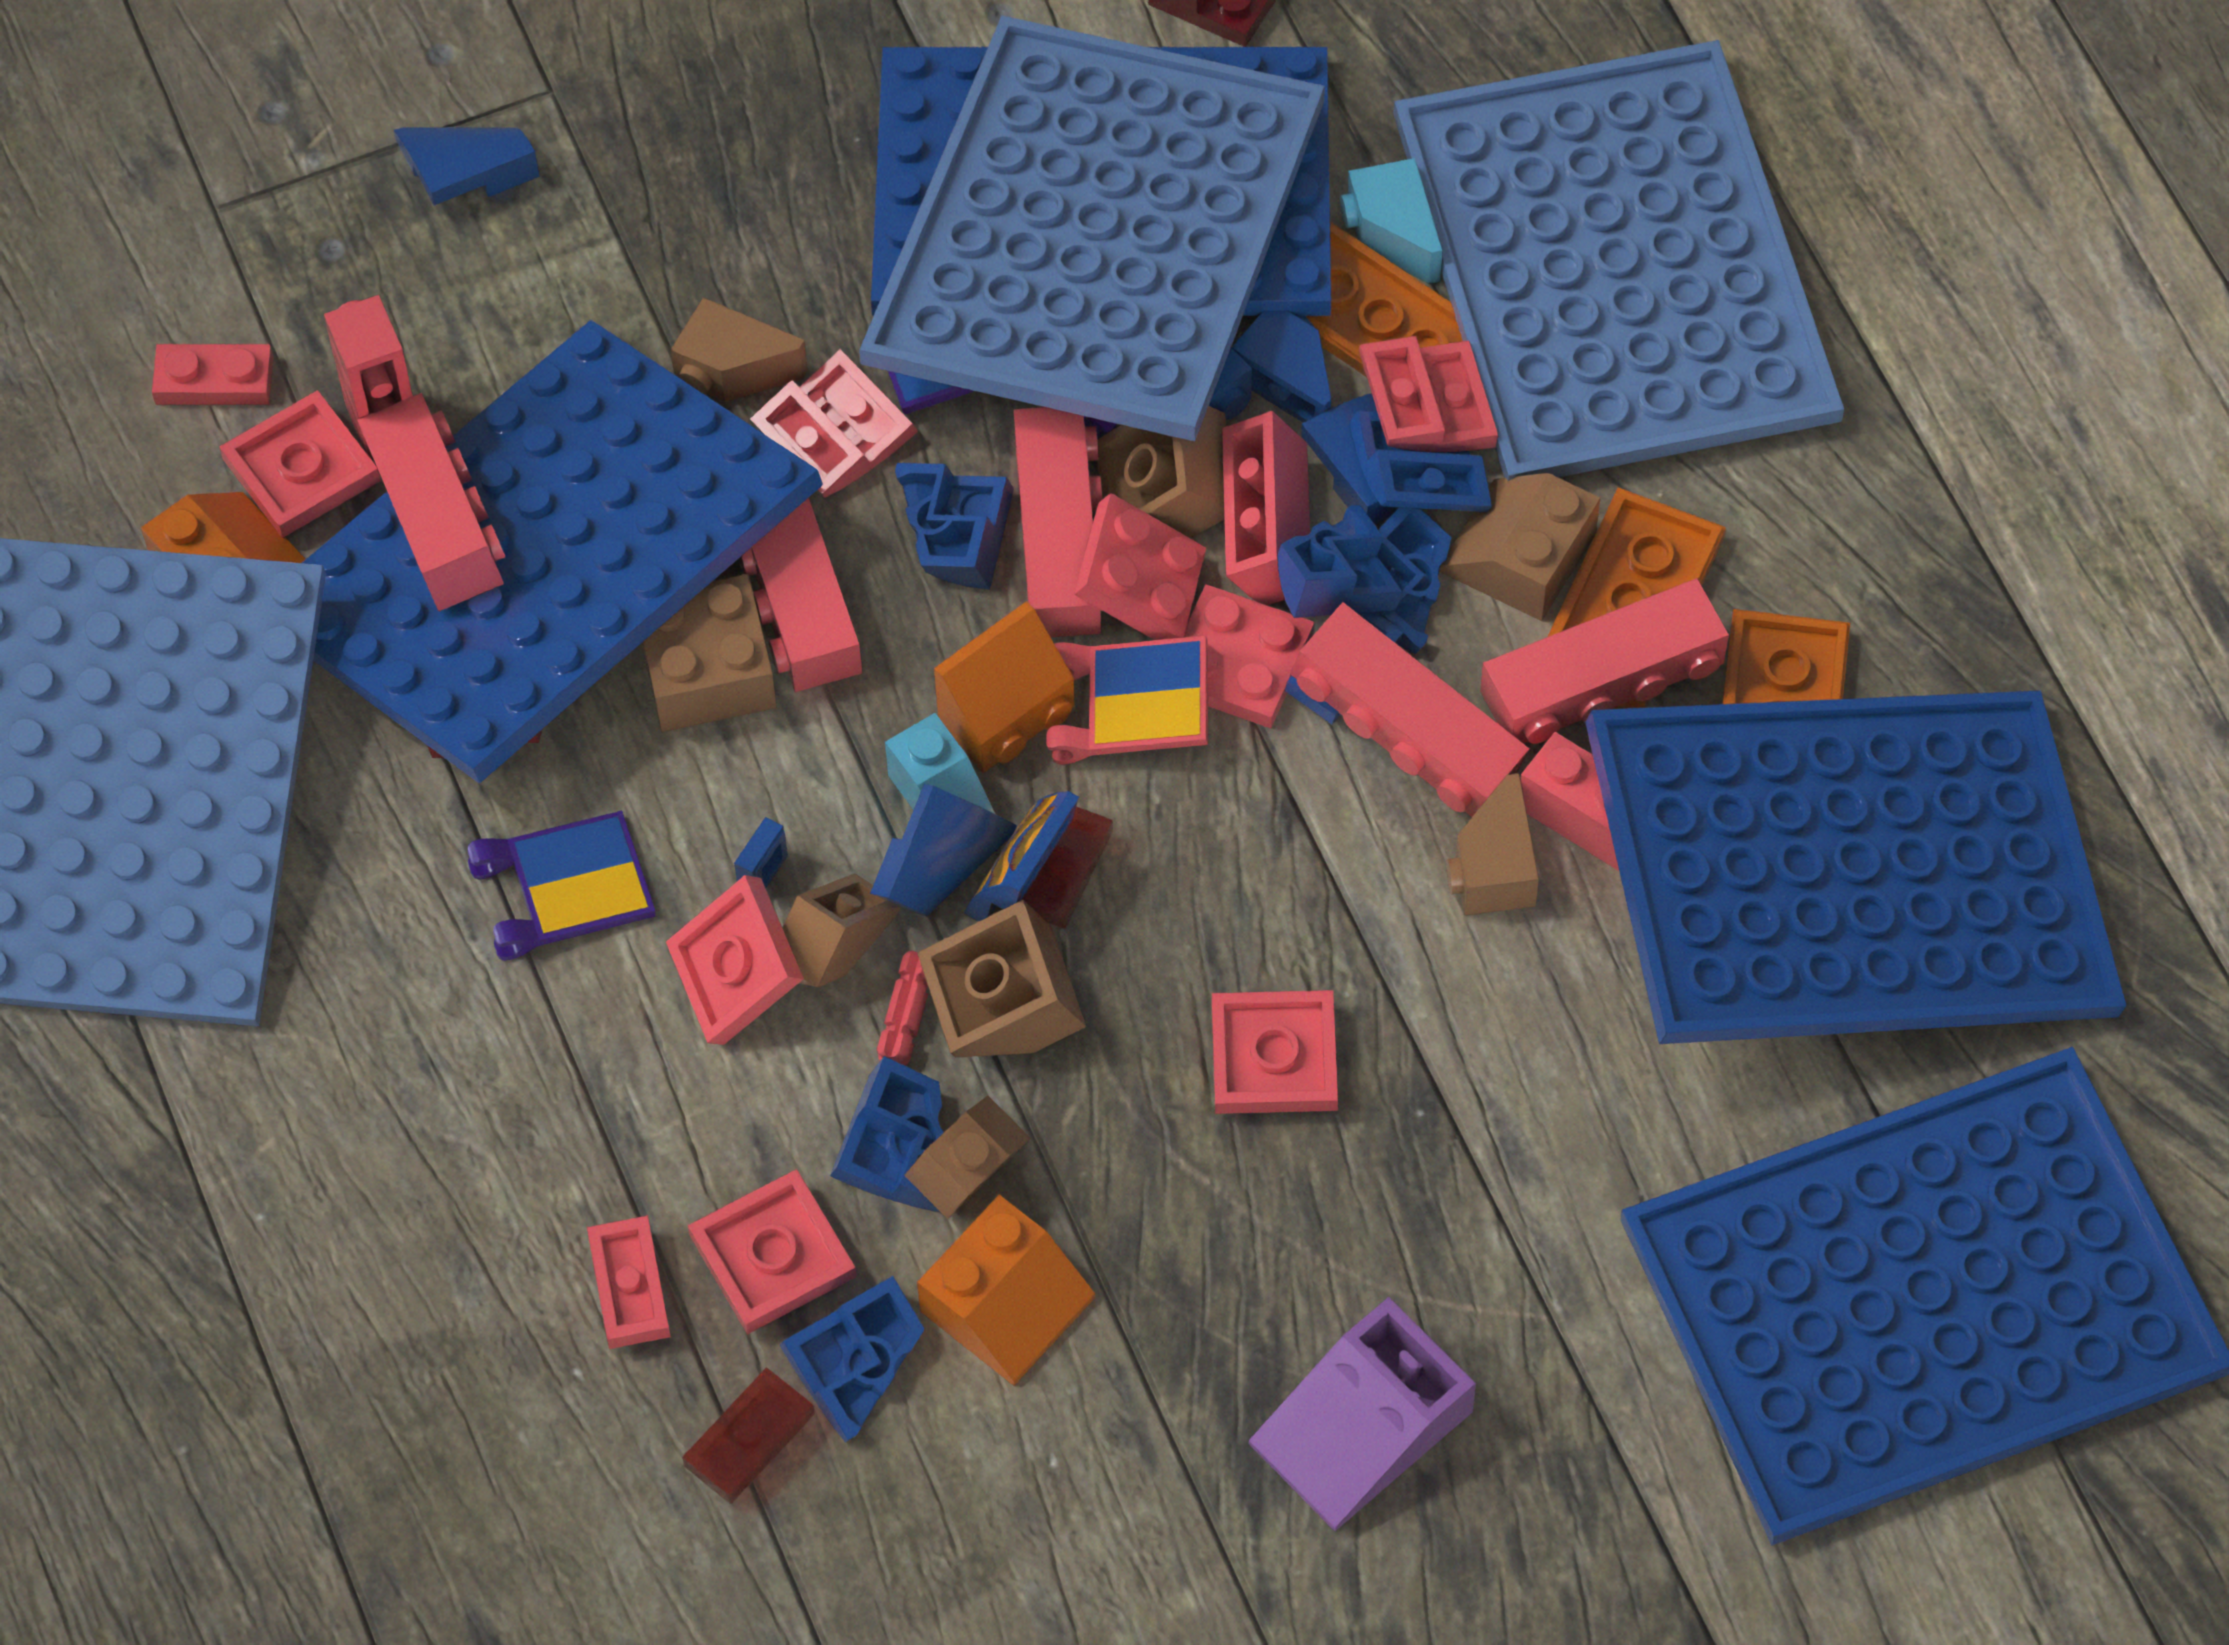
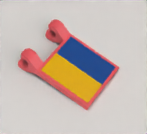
[1046,636,1208,765]

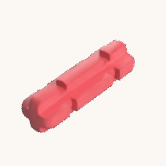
[877,951,928,1066]

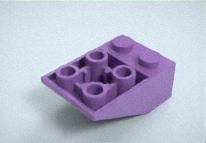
[1249,1297,1476,1531]

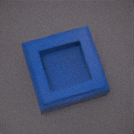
[734,817,788,888]

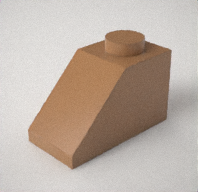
[671,298,808,402]
[1446,774,1539,915]
[782,873,901,988]
[904,1095,1031,1219]

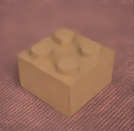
[641,574,777,732]

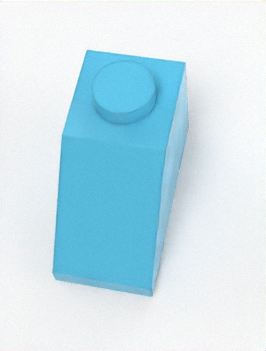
[1340,158,1442,284]
[885,713,995,814]

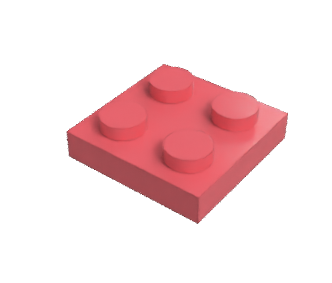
[219,390,381,538]
[1074,493,1206,640]
[1184,584,1315,729]
[666,875,804,1045]
[1212,990,1338,1114]
[688,1169,857,1334]

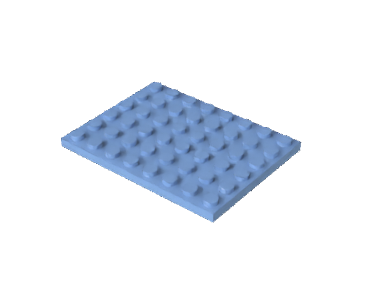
[859,15,1325,442]
[1393,40,1844,481]
[0,538,326,1026]

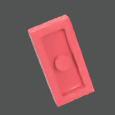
[152,344,274,405]
[587,1215,671,1349]

